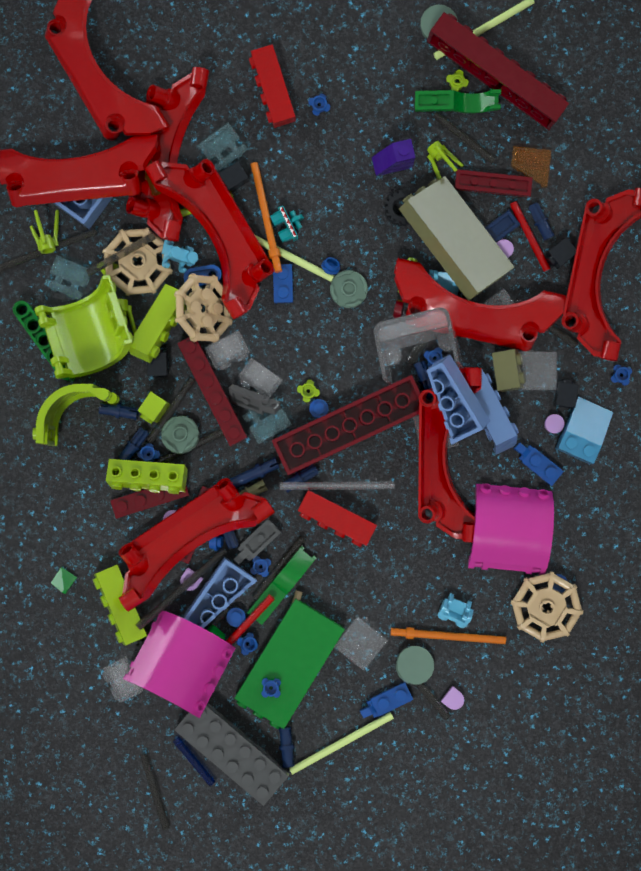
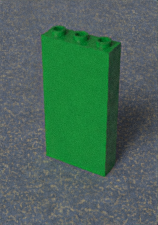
[234,598,345,729]

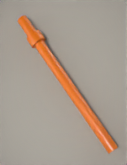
[251,162,282,273]
[390,627,506,644]

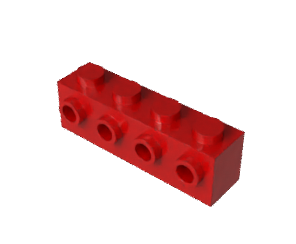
[249,44,296,128]
[298,490,377,547]

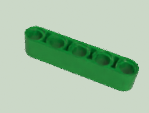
[13,301,76,381]

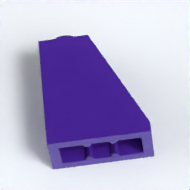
[372,139,416,176]

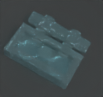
[198,123,248,172]
[44,256,93,300]
[243,397,292,444]

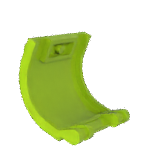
[34,275,133,379]
[32,384,120,446]

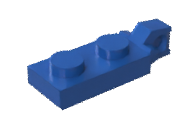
[514,442,564,486]
[360,682,413,718]

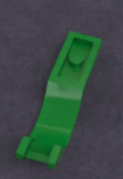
[415,89,501,113]
[247,546,317,625]

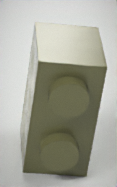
[492,349,526,392]

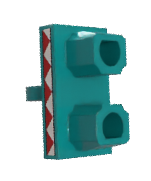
[270,205,304,243]

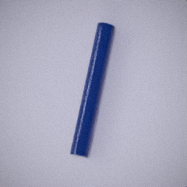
[173,737,215,786]

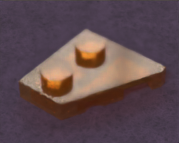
[511,146,551,188]

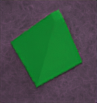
[51,567,77,594]

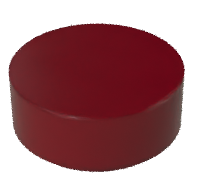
[393,300,405,320]

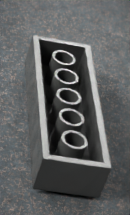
[175,703,289,806]

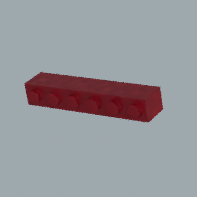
[177,337,248,447]

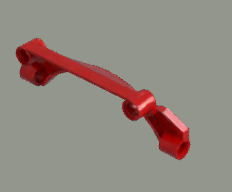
[45,0,170,141]
[126,67,209,241]
[0,134,161,207]
[144,159,274,320]
[562,188,641,361]
[394,258,566,351]
[418,367,482,542]
[118,478,275,612]

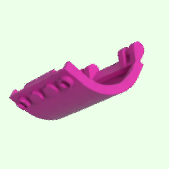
[468,483,554,575]
[123,610,235,718]

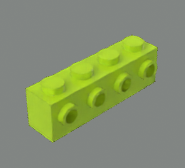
[129,284,187,363]
[106,459,188,494]
[92,565,147,646]

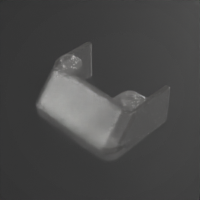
[374,308,463,385]

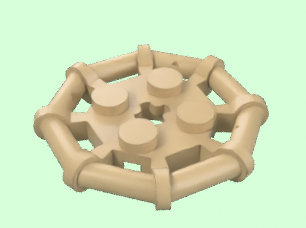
[102,227,173,296]
[174,273,233,343]
[510,571,584,643]

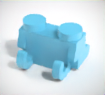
[161,240,198,273]
[429,270,459,295]
[437,593,474,628]

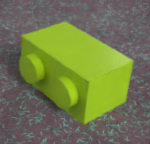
[137,391,171,424]

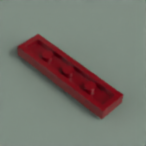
[454,169,533,198]
[110,485,189,519]

